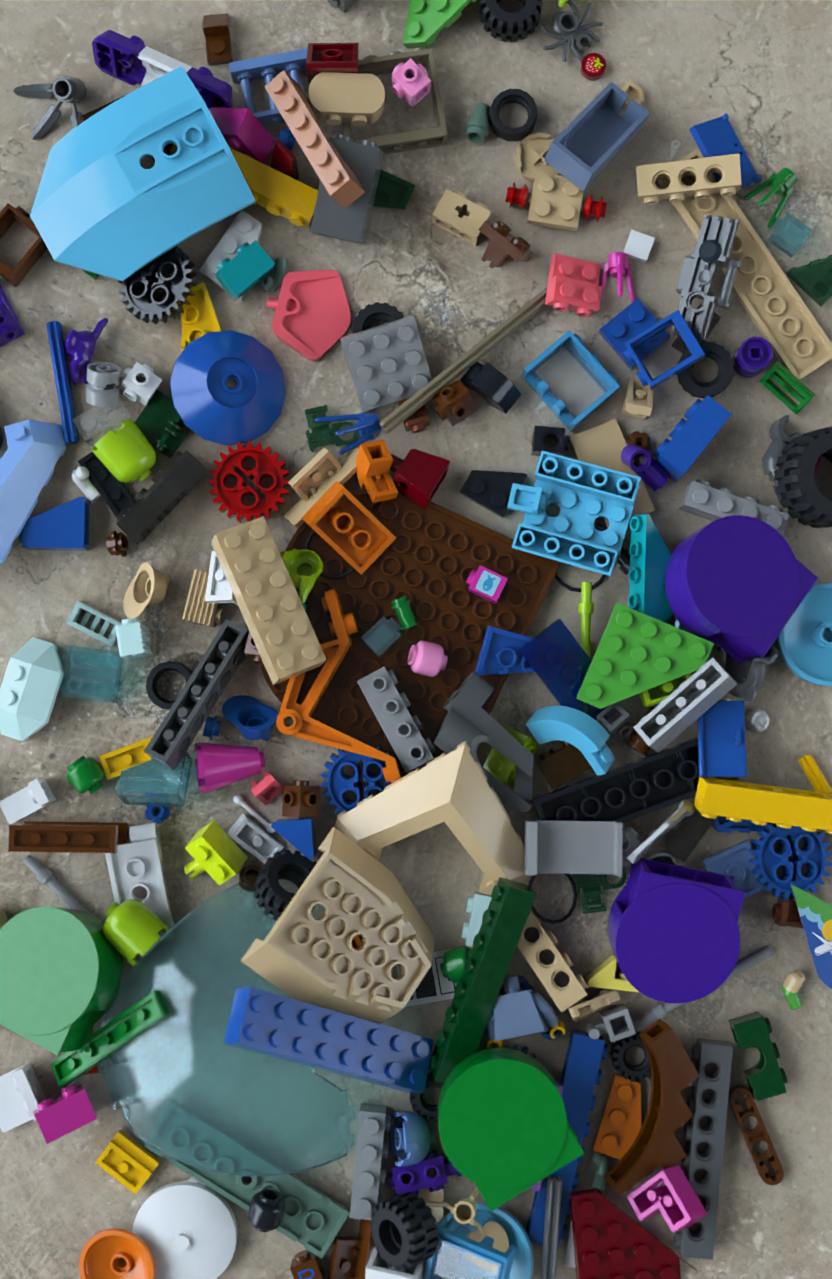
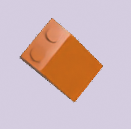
[302,481,396,575]

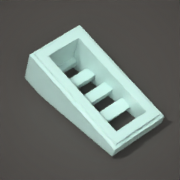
[66,601,122,646]

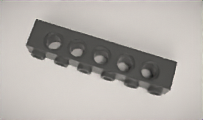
[144,619,249,771]

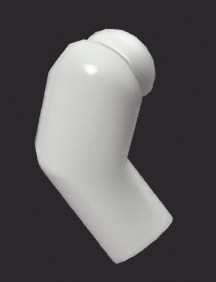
[72,466,101,503]

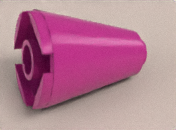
[194,742,265,794]

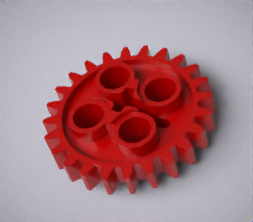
[208,441,290,523]

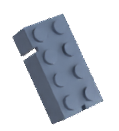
[544,82,650,192]

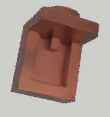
[772,897,804,929]

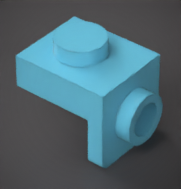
[507,483,547,516]

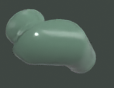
[261,258,288,292]
[590,1152,609,1194]

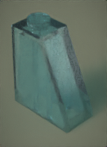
[116,751,192,807]

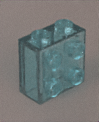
[59,645,123,703]

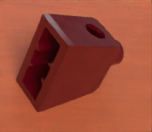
[390,449,450,510]

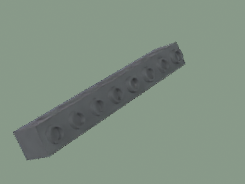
[674,1038,733,1260]

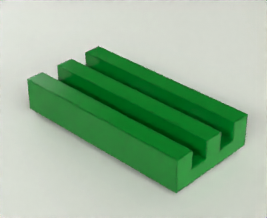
[760,361,815,415]

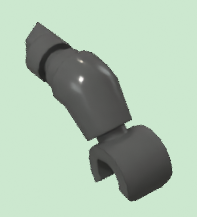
[762,415,802,505]

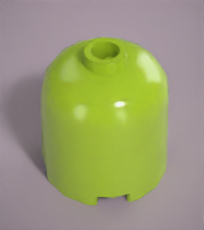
[91,418,156,483]
[102,899,171,967]

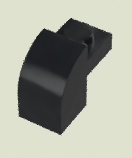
[460,362,521,414]

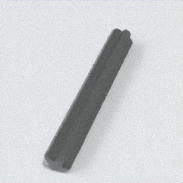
[541,1176,562,1279]

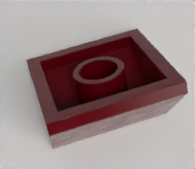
[306,43,359,83]

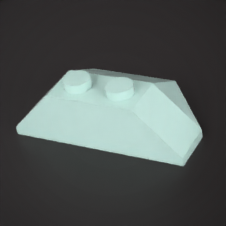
[0,637,64,742]

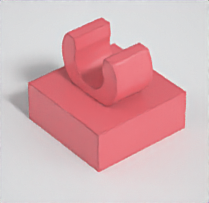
[251,770,283,806]

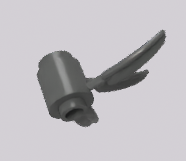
[13,76,86,140]

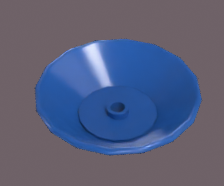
[170,330,286,446]

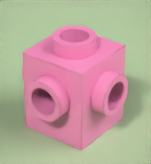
[391,58,431,107]

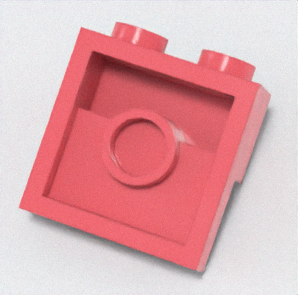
[545,253,602,317]

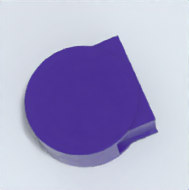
[665,515,818,664]
[608,858,745,1003]

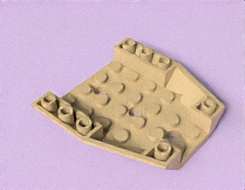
[241,827,435,1024]

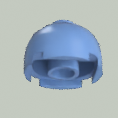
[389,1111,434,1167]

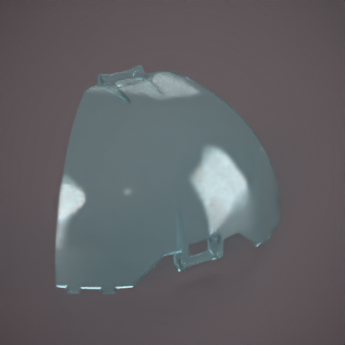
[98,883,355,1176]

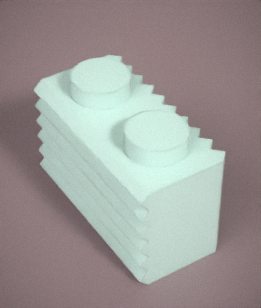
[115,618,154,659]

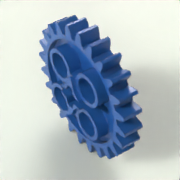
[321,740,403,814]
[748,823,832,900]

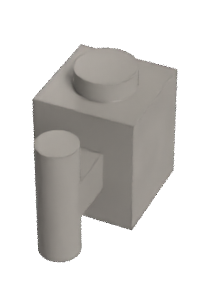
[586,1003,636,1043]

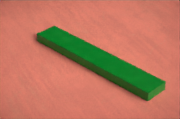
[51,990,170,1088]

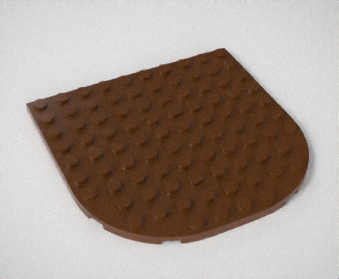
[260,489,561,773]

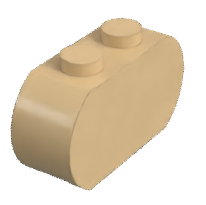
[308,72,385,126]

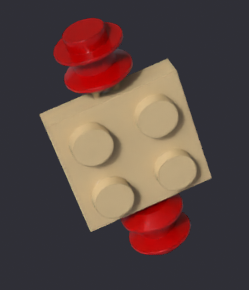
[505,171,607,231]

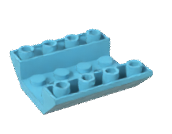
[512,451,641,577]

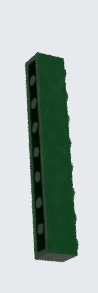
[428,877,537,1083]

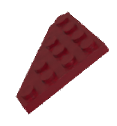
[569,1188,681,1279]

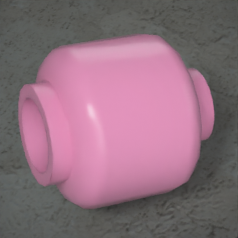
[408,641,448,677]

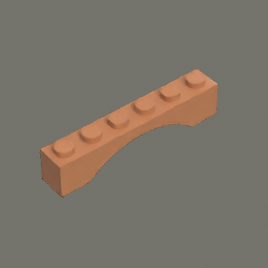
[265,70,365,208]

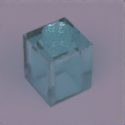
[767,213,812,258]
[361,616,402,658]

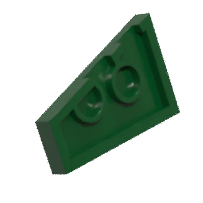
[373,170,415,210]

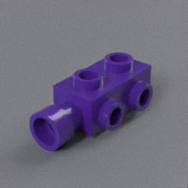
[388,1151,463,1195]

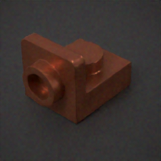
[398,398,430,433]

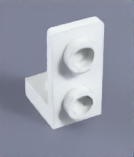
[0,778,56,824]

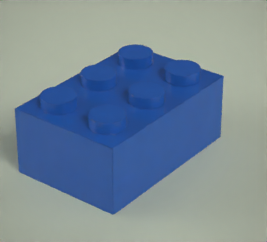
[653,395,732,483]

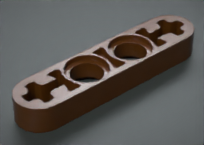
[728,1085,784,1185]

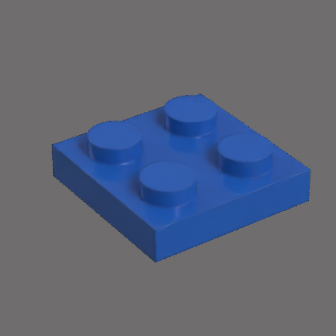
[599,298,670,370]

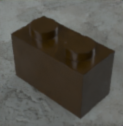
[536,741,592,790]

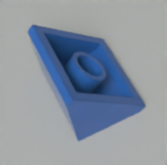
[271,818,317,860]

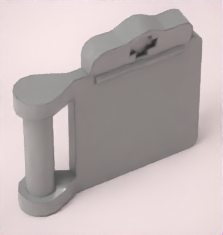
[627,799,695,864]

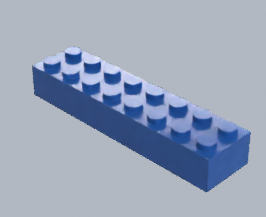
[223,987,434,1093]

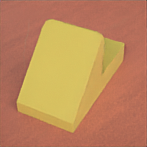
[585,955,640,993]

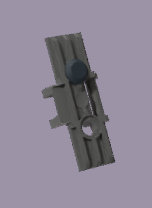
[671,215,742,341]

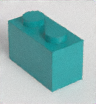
[215,240,276,301]

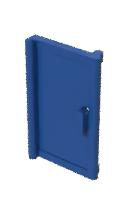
[690,113,761,189]
[697,701,747,779]

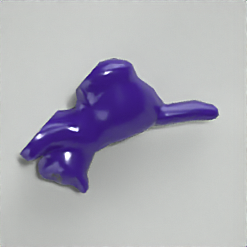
[64,318,109,385]

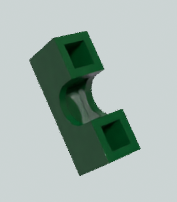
[728,1011,788,1101]

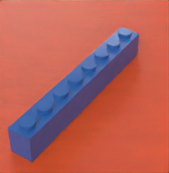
[526,1028,608,1248]

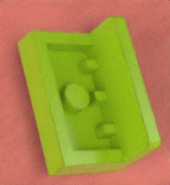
[483,725,538,787]

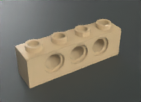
[636,153,742,205]
[517,909,588,1013]

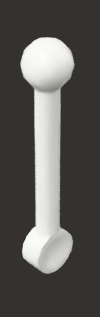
[233,794,275,834]

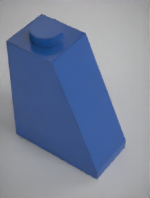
[19,497,90,551]

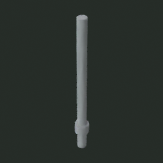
[23,855,141,968]
[634,946,774,1030]

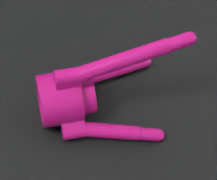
[596,252,635,313]

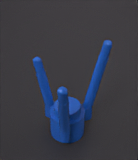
[315,412,381,455]

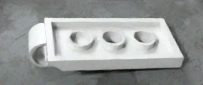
[105,822,176,942]

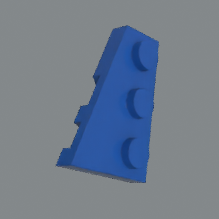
[475,626,563,676]

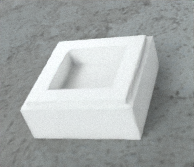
[623,229,655,264]

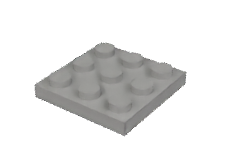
[340,315,432,412]

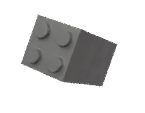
[310,134,384,245]

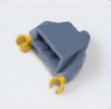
[485,976,566,1049]

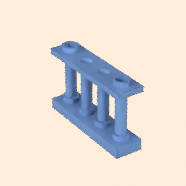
[229,48,308,127]

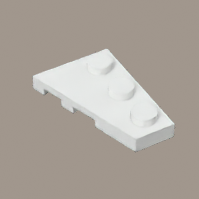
[199,210,263,301]

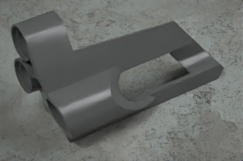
[434,672,534,813]

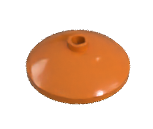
[79,1228,155,1279]

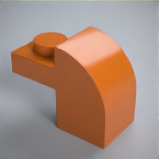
[356,440,398,503]

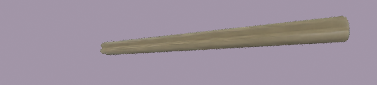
[379,287,547,433]

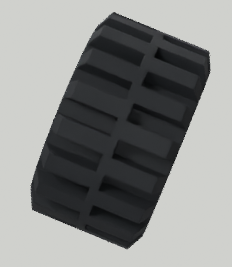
[479,0,543,42]
[254,850,317,921]
[370,1192,439,1271]

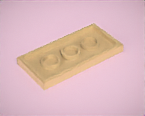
[569,418,655,529]

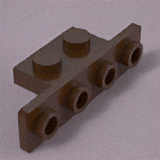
[328,1219,374,1279]

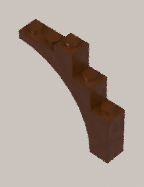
[604,1019,700,1196]

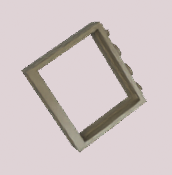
[343,47,447,155]

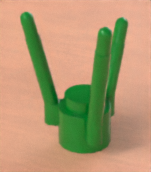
[744,168,797,228]

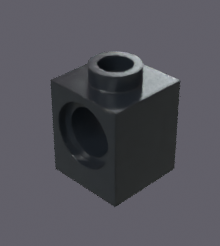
[531,426,569,456]

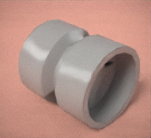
[86,362,121,407]

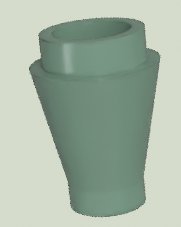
[464,102,490,143]

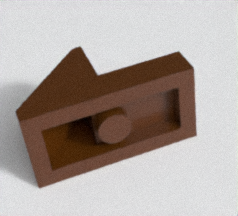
[202,13,233,65]

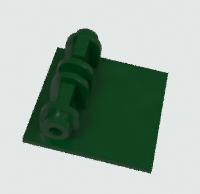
[135,390,191,459]

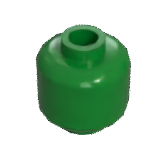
[66,755,105,794]
[440,945,472,984]

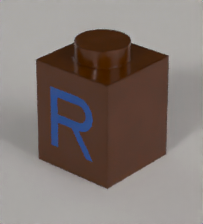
[290,1250,327,1279]

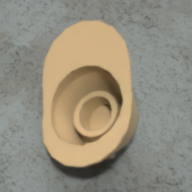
[123,562,170,619]

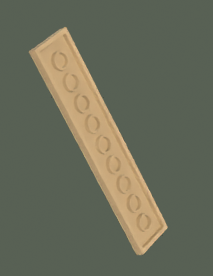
[658,148,832,380]

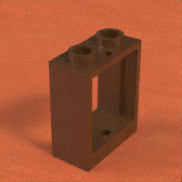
[0,203,48,287]

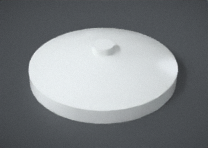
[132,1181,238,1279]

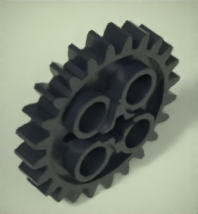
[118,246,197,324]

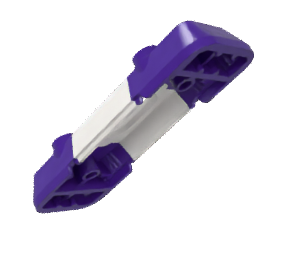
[92,30,233,109]

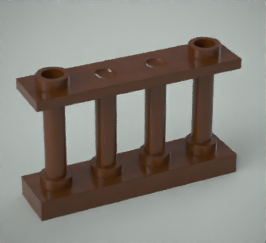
[8,821,128,853]

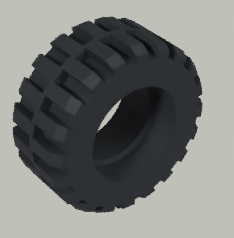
[774,427,832,528]

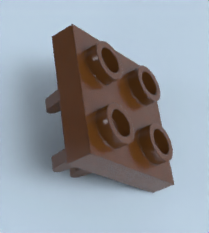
[479,220,533,268]

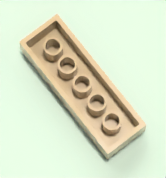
[211,516,327,685]

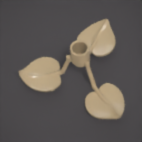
[418,1187,509,1273]

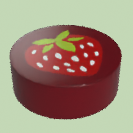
[580,53,606,81]

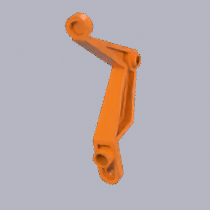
[276,588,402,783]

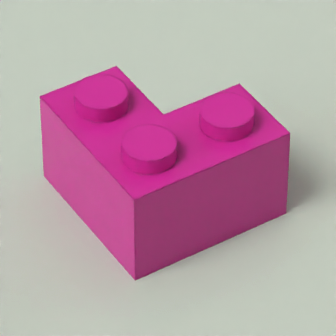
[209,108,275,164]
[33,1083,97,1144]
[627,1165,707,1233]

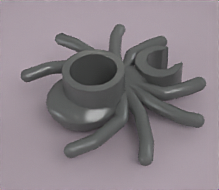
[540,0,603,62]

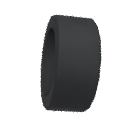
[490,89,537,141]
[146,661,192,710]

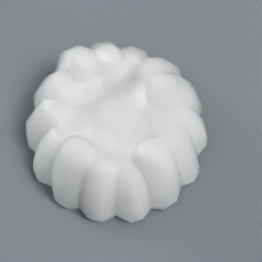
[745,708,770,733]

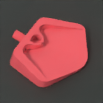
[267,270,351,362]

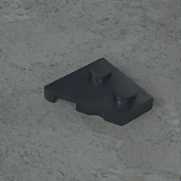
[459,470,527,518]

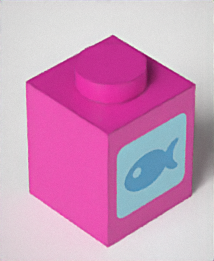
[466,565,508,604]

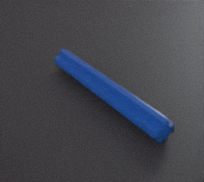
[46,321,80,444]

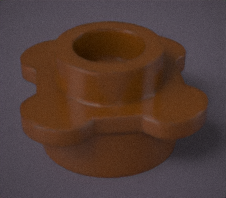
[106,531,128,557]

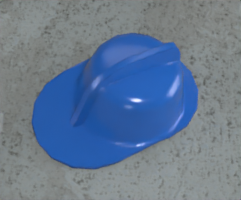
[222,695,279,741]

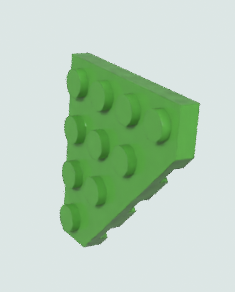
[403,0,477,48]
[576,603,714,709]

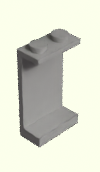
[525,820,627,877]

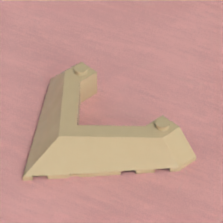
[335,741,533,895]

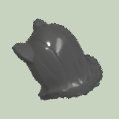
[717,645,778,704]

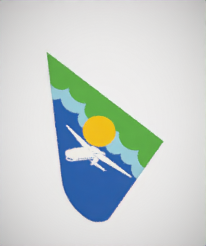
[791,884,832,989]

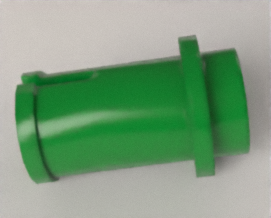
[391,596,418,630]

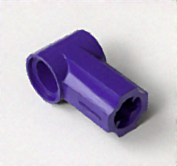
[621,444,669,491]

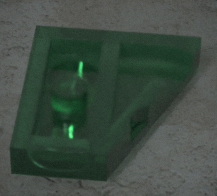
[786,255,832,307]

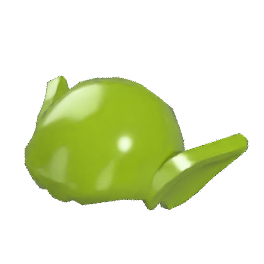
[279,549,323,603]

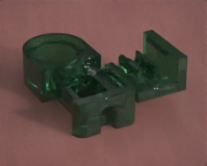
[305,405,357,453]
[573,870,626,914]

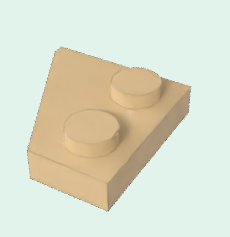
[568,989,621,1023]

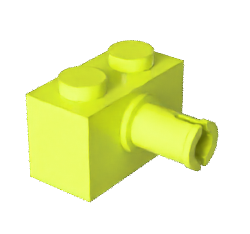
[184,820,248,886]

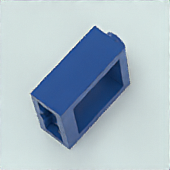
[623,310,705,390]

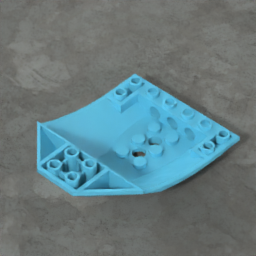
[30,66,256,282]

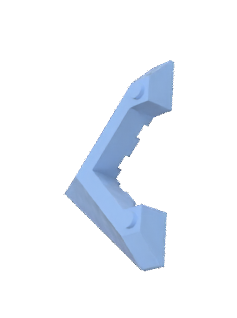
[0,420,67,565]

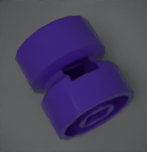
[732,337,773,378]

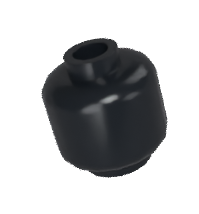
[248,1189,285,1232]

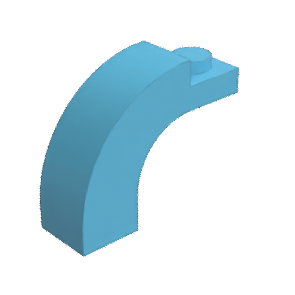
[526,705,616,776]

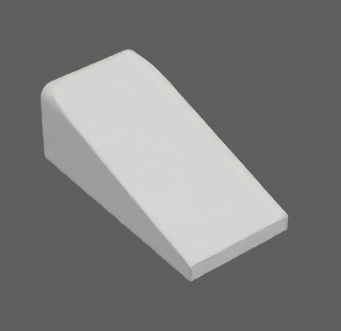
[228,813,285,863]

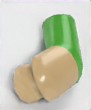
[782,970,805,1010]

